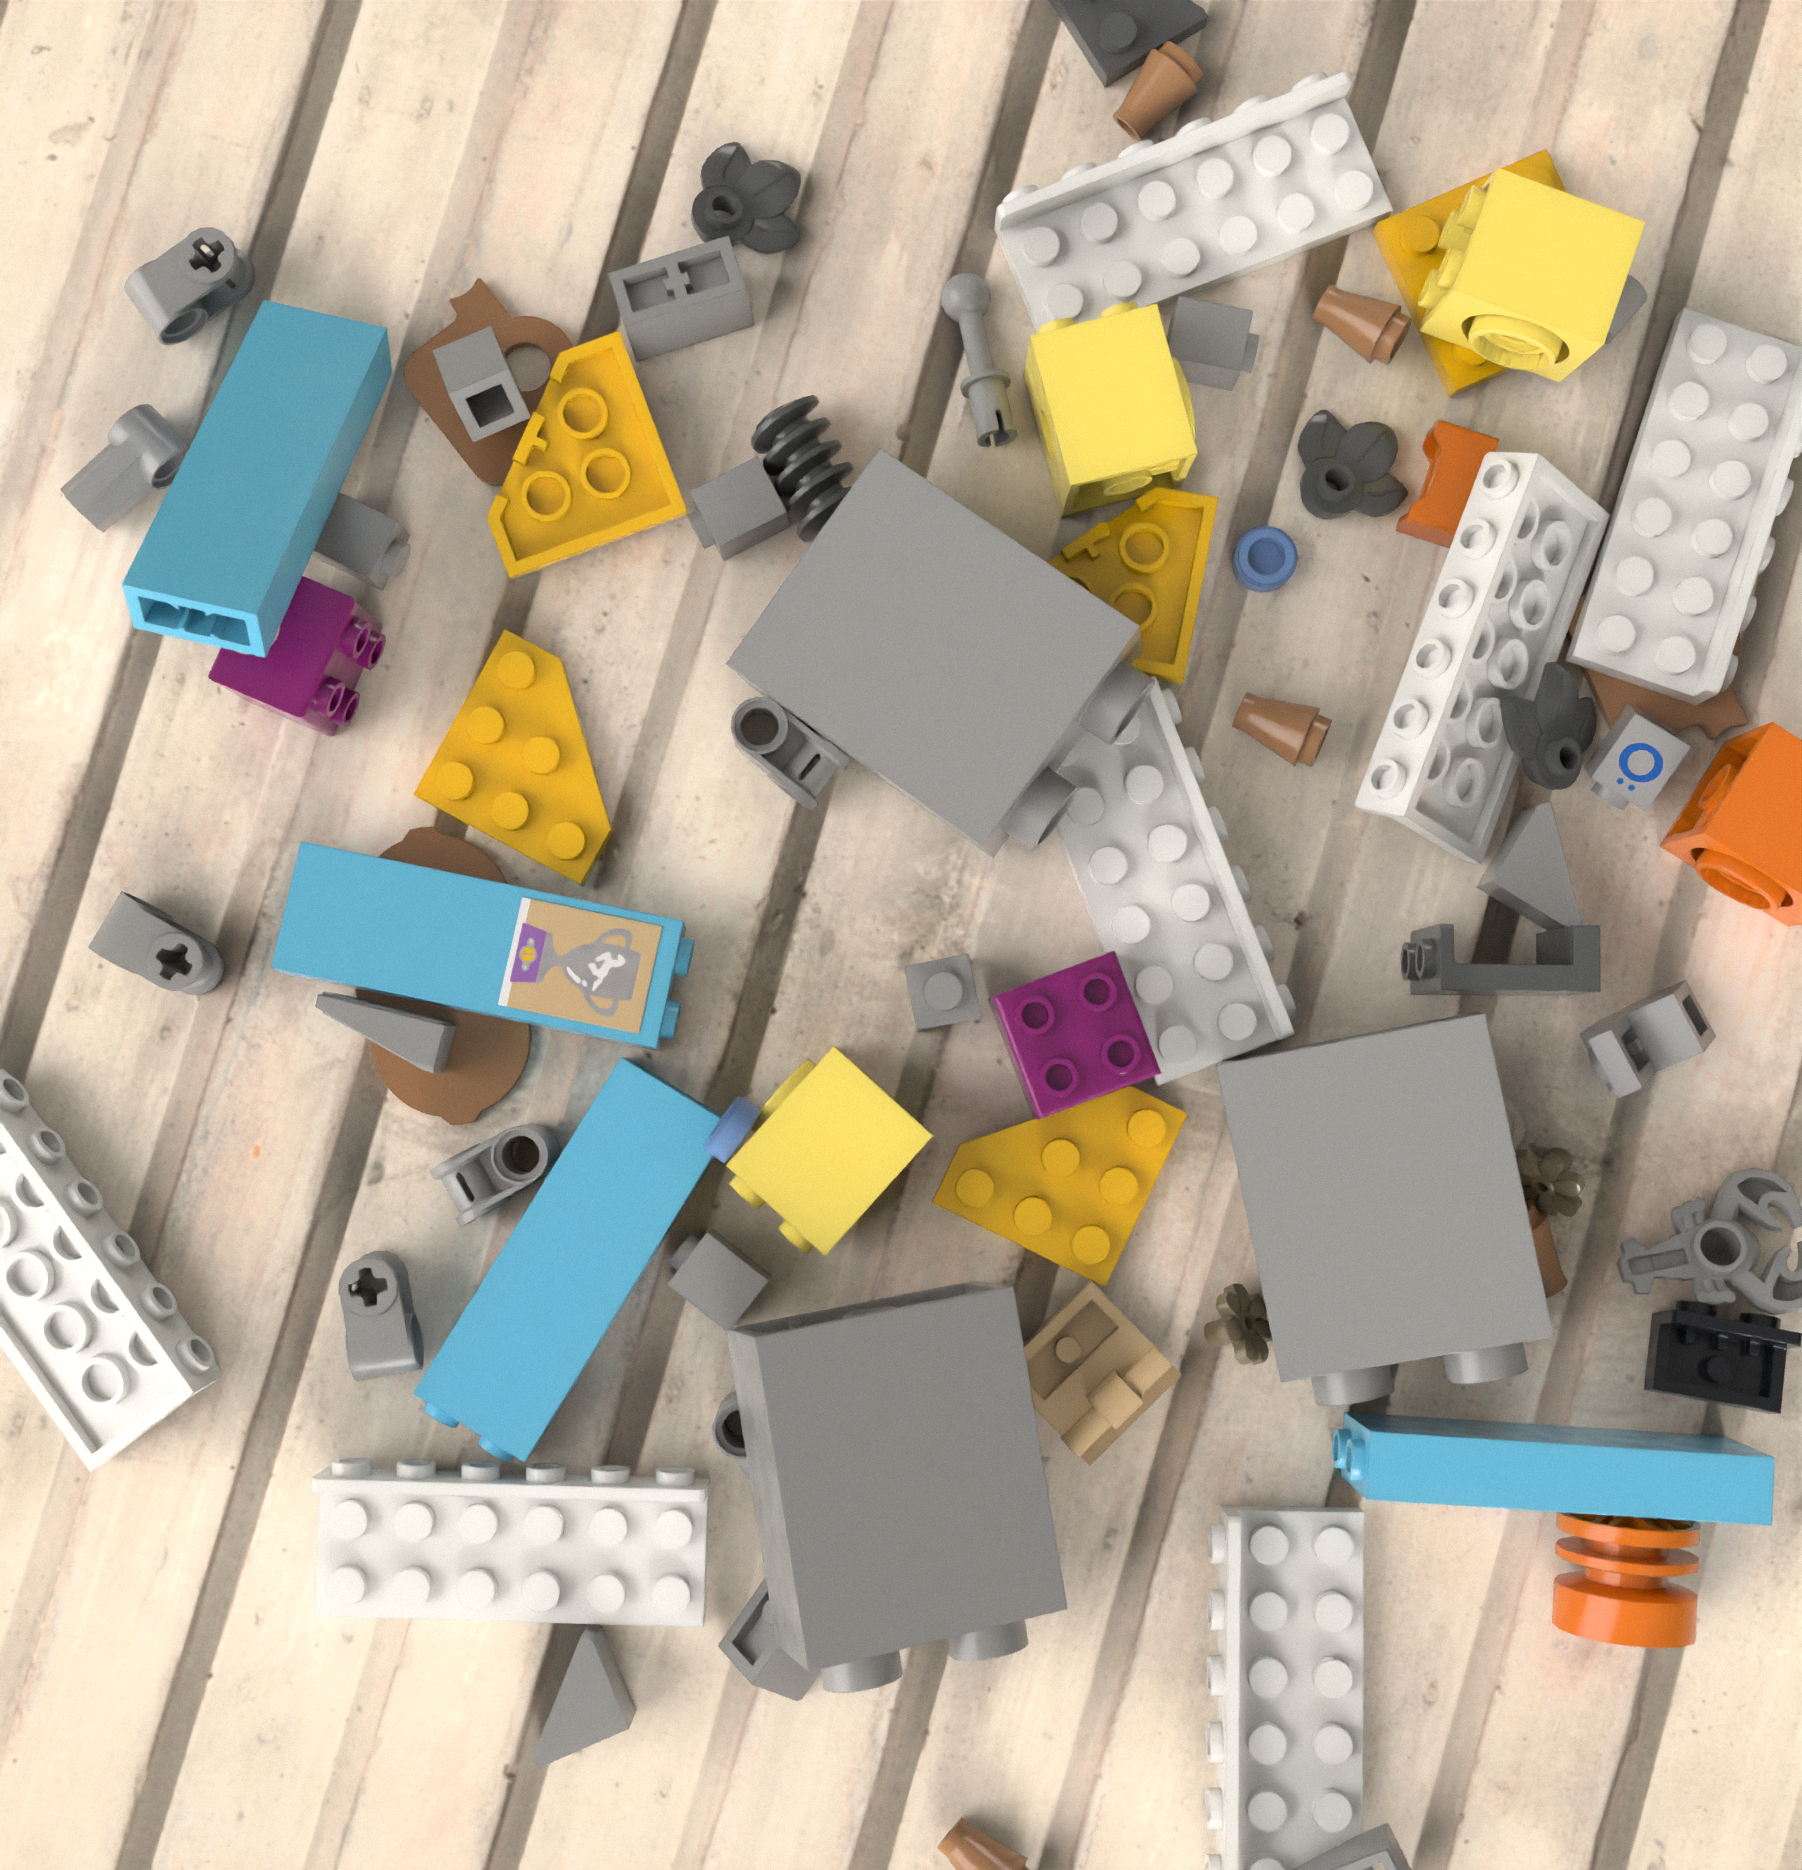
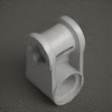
[124,227,255,345]
[731,697,852,811]
[88,891,224,995]
[429,1123,560,1228]
[339,1251,424,1381]

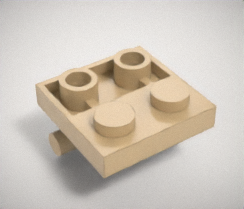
[1023,1280,1182,1466]

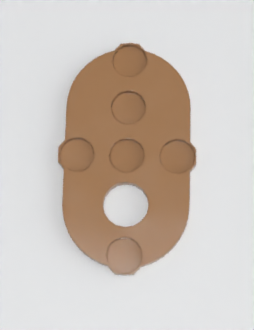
[355,826,532,1125]

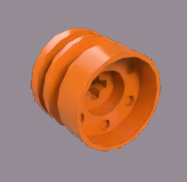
[1552,1512,1701,1648]

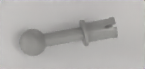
[941,273,1018,447]

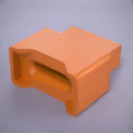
[1396,419,1499,549]

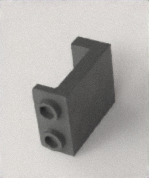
[1401,924,1601,997]

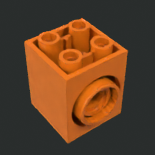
[1660,722,1802,927]

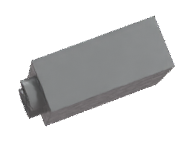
[726,448,1155,858]
[1216,1012,1554,1406]
[726,1281,1068,1693]

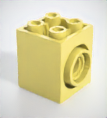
[1418,167,1646,383]
[1023,302,1198,518]
[726,1046,933,1256]

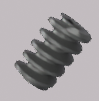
[751,395,854,542]

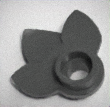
[691,142,801,254]
[1297,410,1408,520]
[1501,662,1597,790]

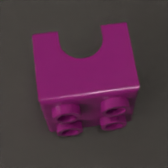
[208,576,386,737]
[988,950,1161,1120]

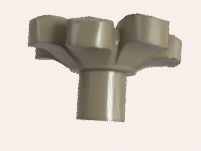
[1516,1147,1585,1217]
[1204,1283,1272,1365]

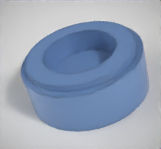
[1232,526,1298,593]
[704,1096,761,1163]

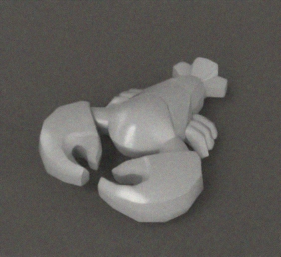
[1617,1167,1802,1316]

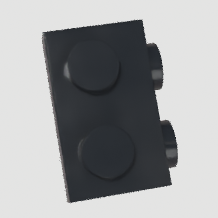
[1644,1301,1802,1414]

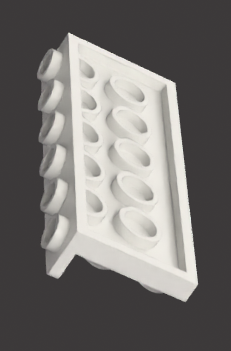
[994,71,1393,334]
[1565,308,1802,705]
[1355,452,1610,864]
[1056,676,1298,1086]
[0,1068,223,1472]
[311,1458,710,1627]
[1205,1505,1365,1870]

